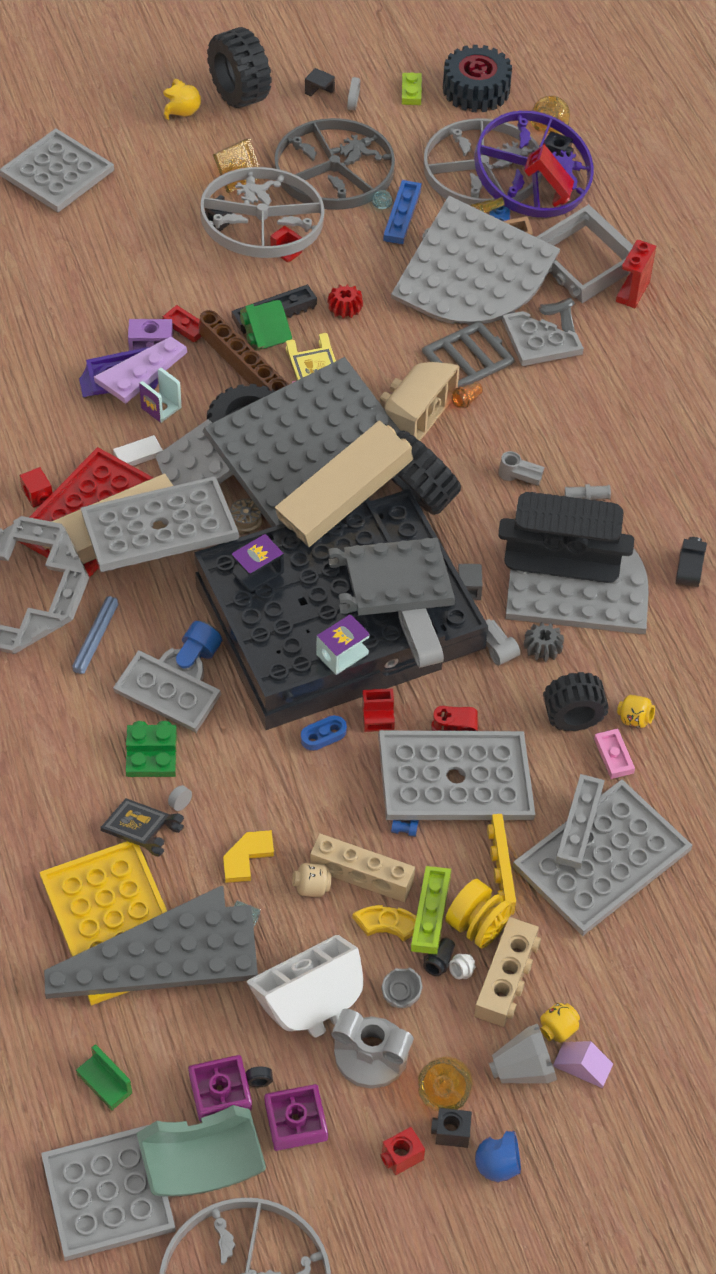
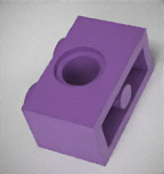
[128,319,173,351]

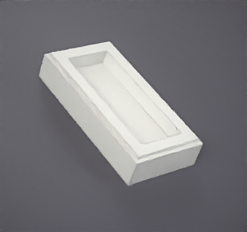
[113,435,163,466]

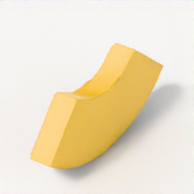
[352,905,416,941]

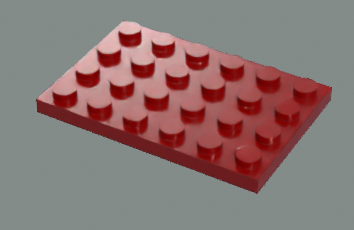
[18,447,154,578]

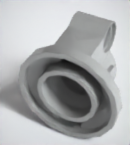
[331,1009,414,1089]

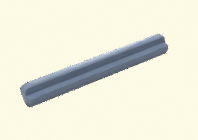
[72,596,118,674]

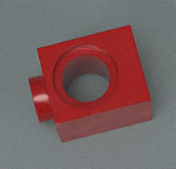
[19,467,53,508]
[380,1127,425,1175]

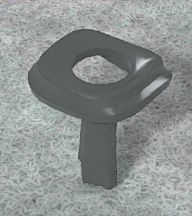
[538,298,575,332]

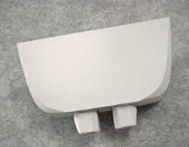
[247,935,363,1037]

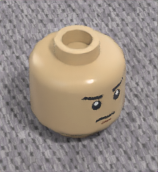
[292,863,331,897]

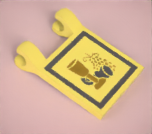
[286,333,336,380]

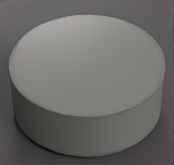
[168,785,192,811]

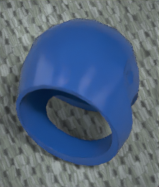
[475,1131,521,1182]

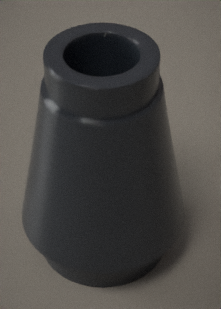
[423,938,455,976]

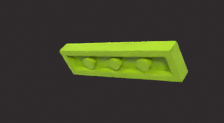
[411,866,451,954]

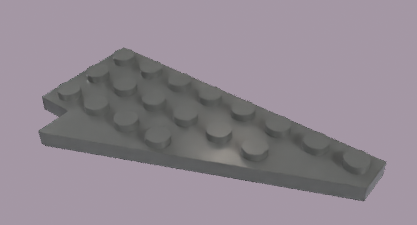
[44,886,258,999]

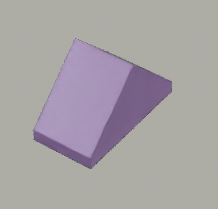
[553,1041,613,1088]

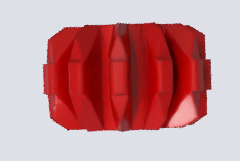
[327,283,363,319]

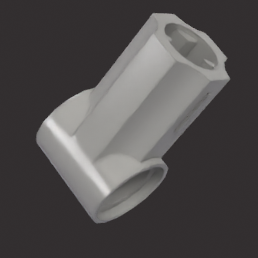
[498,451,545,485]
[485,619,520,666]

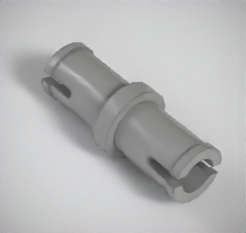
[565,484,611,500]

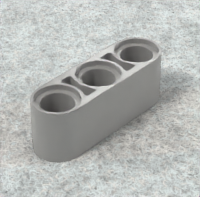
[398,608,444,668]

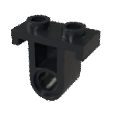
[675,537,707,587]

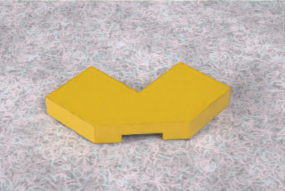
[223,830,274,883]

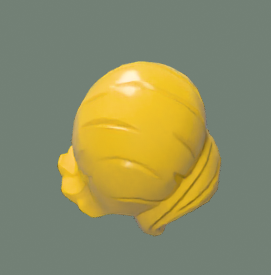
[163,79,201,120]

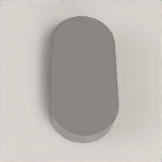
[347,77,361,111]

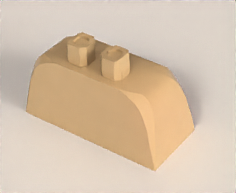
[380,362,460,441]

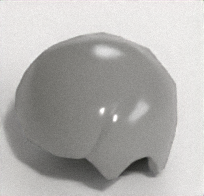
[381,968,423,1008]

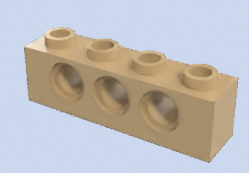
[310,834,415,903]
[474,917,541,1027]

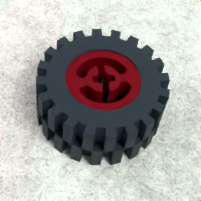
[443,45,512,113]

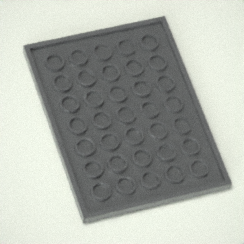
[202,357,400,527]

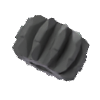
[523,622,564,663]

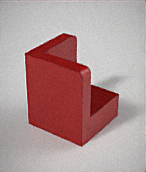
[270,225,303,262]

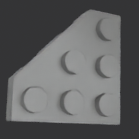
[502,311,584,366]

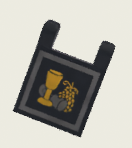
[100,798,184,857]

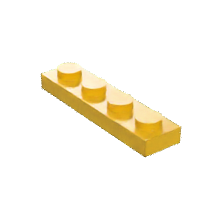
[487,814,516,915]

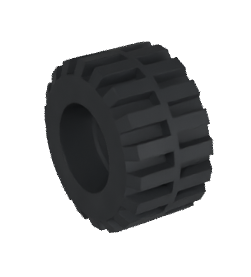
[543,672,609,731]

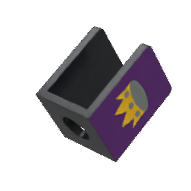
[232,534,284,592]

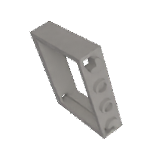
[537,204,633,303]

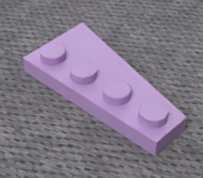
[94,337,187,404]

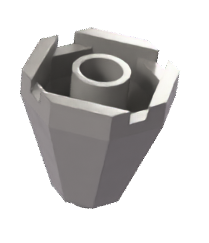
[489,1024,557,1083]

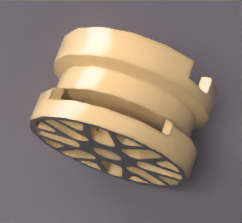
[230,499,262,535]

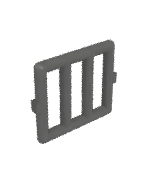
[422,322,515,390]

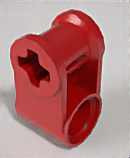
[431,706,478,731]

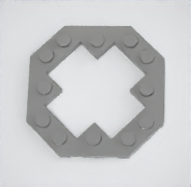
[0,516,89,654]

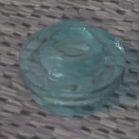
[372,190,392,209]

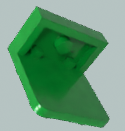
[240,300,292,351]

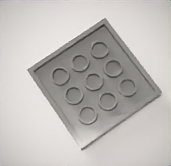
[0,128,114,212]
[41,1125,176,1261]

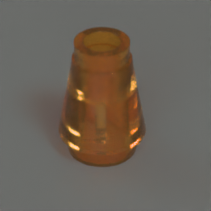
[451,382,483,408]

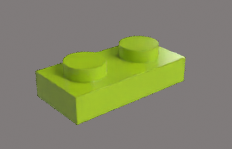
[402,72,422,105]

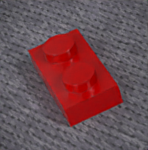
[162,305,201,342]

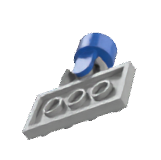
[113,620,223,733]

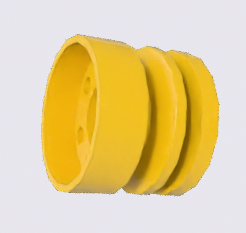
[445,879,514,949]

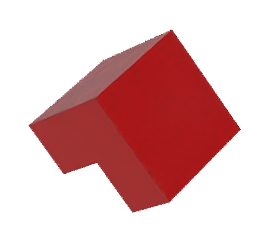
[362,688,395,732]

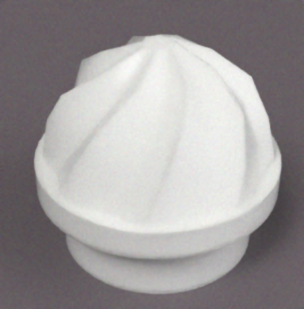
[449,954,476,980]

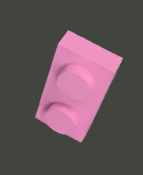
[594,729,635,779]

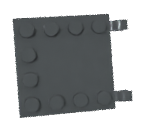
[328,538,455,616]

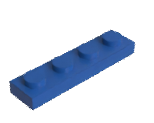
[383,180,422,244]

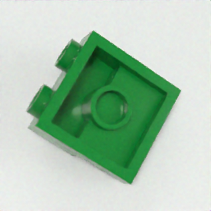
[126,721,177,777]

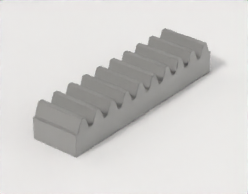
[556,774,605,869]

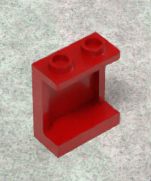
[524,144,574,207]
[616,240,657,309]

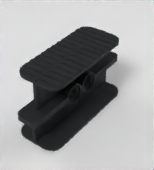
[498,492,635,583]

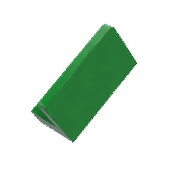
[76,1044,132,1111]

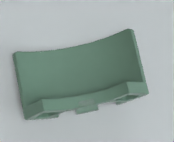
[136,1105,266,1196]

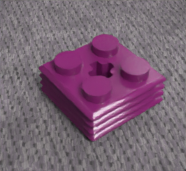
[188,1055,252,1122]
[264,1084,328,1151]

